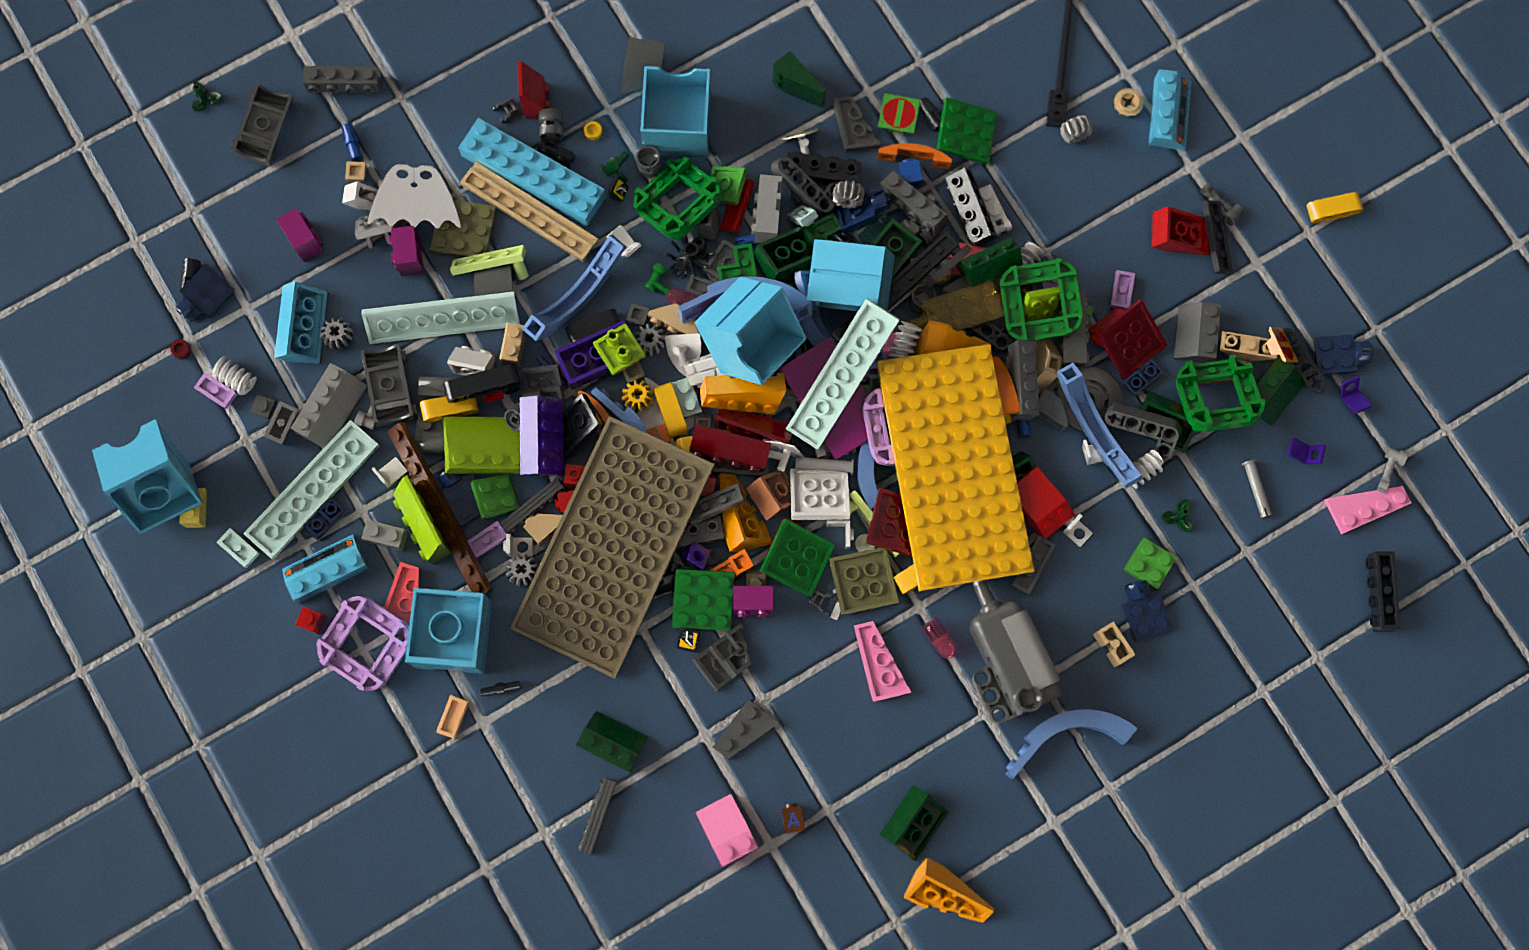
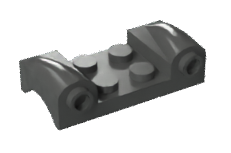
[231,83,294,167]
[361,344,418,427]
[414,377,455,454]

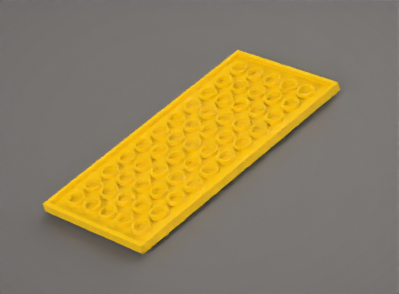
[876,344,1034,591]

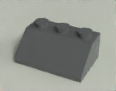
[1173,302,1221,363]

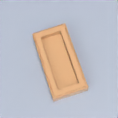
[436,695,470,739]

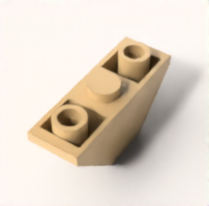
[648,303,698,335]
[1219,331,1277,361]
[1035,339,1062,395]

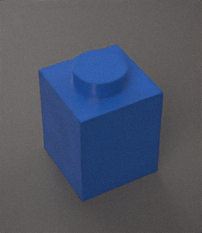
[899,159,923,188]

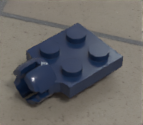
[835,188,891,234]
[176,263,235,322]
[1313,334,1373,375]
[438,471,480,527]
[1122,580,1173,642]

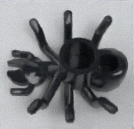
[665,234,715,279]

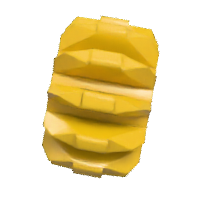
[622,380,654,412]

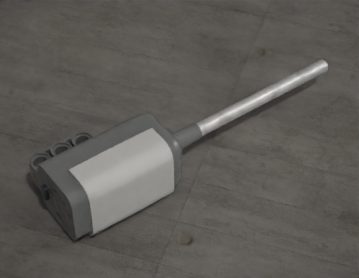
[969,580,1064,725]

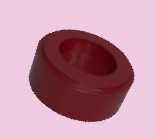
[170,339,191,359]

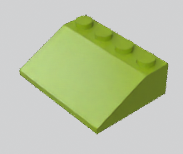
[443,416,520,474]
[393,475,451,564]

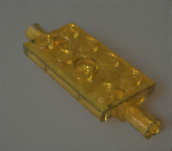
[907,280,1004,331]

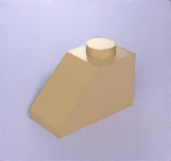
[523,514,563,547]

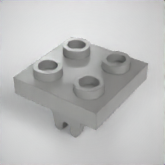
[355,216,394,249]

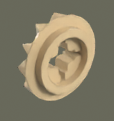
[1114,89,1143,117]

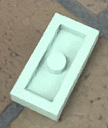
[787,205,819,227]
[672,377,702,419]
[217,528,260,568]

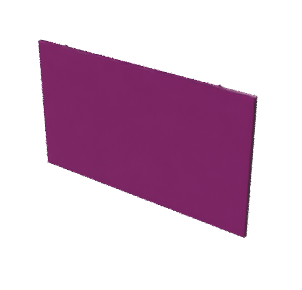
[779,337,888,460]

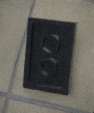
[563,393,603,460]

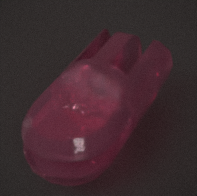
[666,288,699,306]
[921,616,957,658]

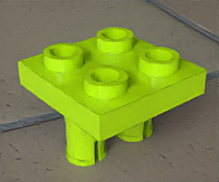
[593,323,646,376]

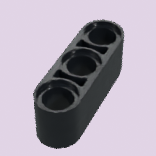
[565,309,621,344]

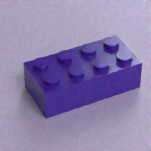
[554,320,625,390]
[520,396,564,477]

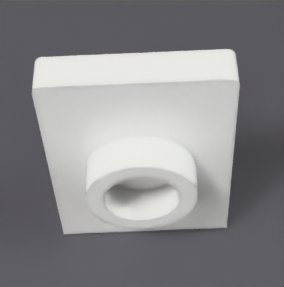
[607,225,642,258]
[1082,440,1103,465]
[372,457,408,488]
[1063,514,1093,547]
[826,520,854,549]
[503,534,533,557]

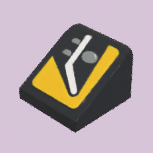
[608,175,629,202]
[677,628,700,653]

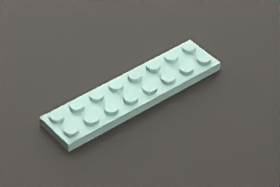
[361,292,520,344]
[786,298,900,450]
[243,420,380,560]

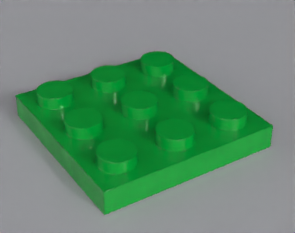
[937,97,997,165]
[759,519,835,597]
[672,568,734,631]

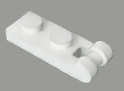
[979,184,1012,236]

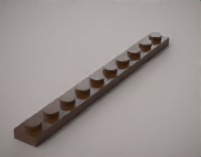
[387,421,493,595]

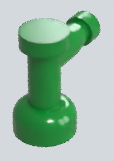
[644,263,671,295]

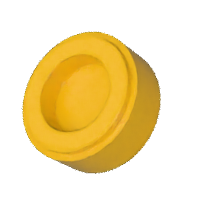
[584,121,603,141]

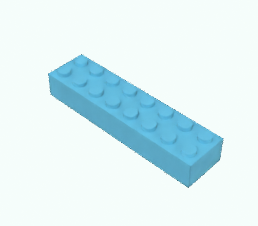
[458,118,606,227]

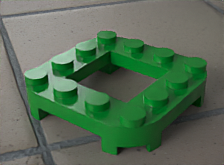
[633,157,724,241]
[1000,258,1083,341]
[1176,355,1265,432]

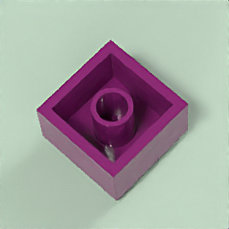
[276,208,323,262]
[389,226,424,276]
[733,586,773,618]

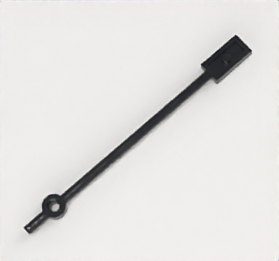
[1046,0,1073,128]

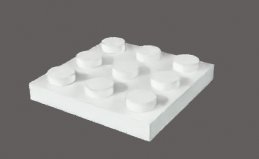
[790,468,850,520]

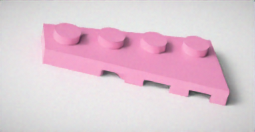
[1324,486,1411,535]
[854,621,911,702]

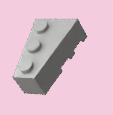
[751,174,782,243]

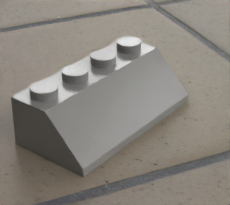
[291,363,368,448]

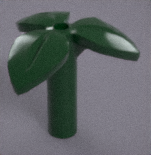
[192,81,221,112]
[600,151,629,182]
[1161,499,1193,532]

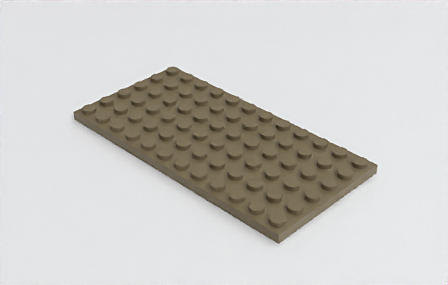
[510,416,715,679]

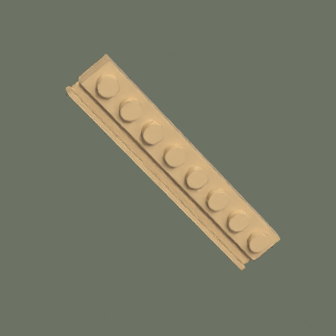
[460,161,598,262]

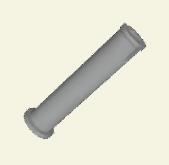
[795,456,854,475]
[1242,459,1273,518]

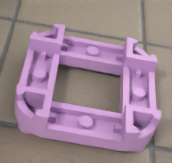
[862,388,895,466]
[316,596,409,691]

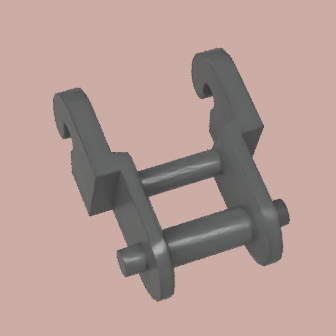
[492,98,520,123]
[808,590,837,616]

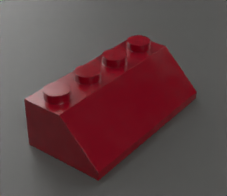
[715,409,794,445]
[689,424,772,473]

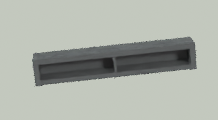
[500,478,565,534]
[578,778,616,855]

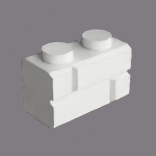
[684,354,727,387]

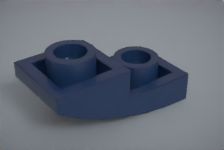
[1123,358,1164,396]
[303,498,345,541]

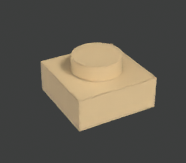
[345,162,367,182]

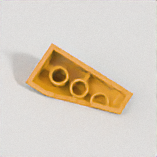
[915,321,991,355]
[719,473,772,552]
[904,858,994,923]

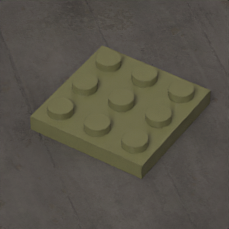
[430,200,497,257]
[829,548,899,616]

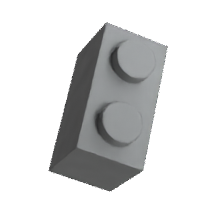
[263,401,298,444]
[361,520,408,551]

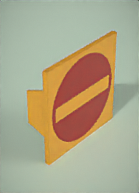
[1266,327,1298,363]

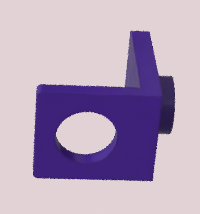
[1340,376,1371,414]
[1287,438,1326,464]
[680,541,710,569]

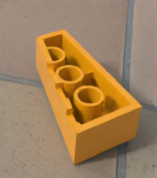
[700,373,786,415]

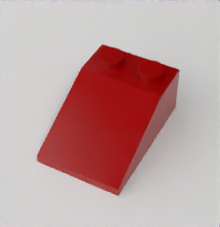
[518,61,551,119]
[1152,206,1210,255]
[1017,467,1075,538]

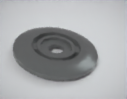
[1057,367,1122,431]

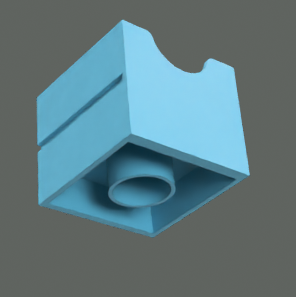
[640,66,711,157]
[806,239,895,311]
[694,277,807,385]
[92,419,202,535]
[405,588,492,674]

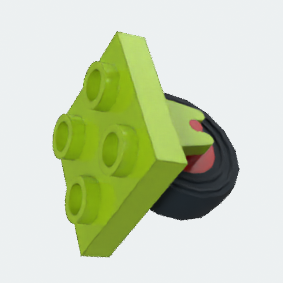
[1020,283,1060,322]

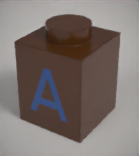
[781,803,805,834]

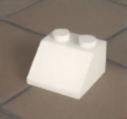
[447,346,495,376]

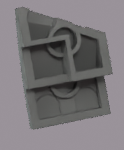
[621,37,666,96]
[474,247,513,296]
[521,364,566,411]
[692,623,751,692]

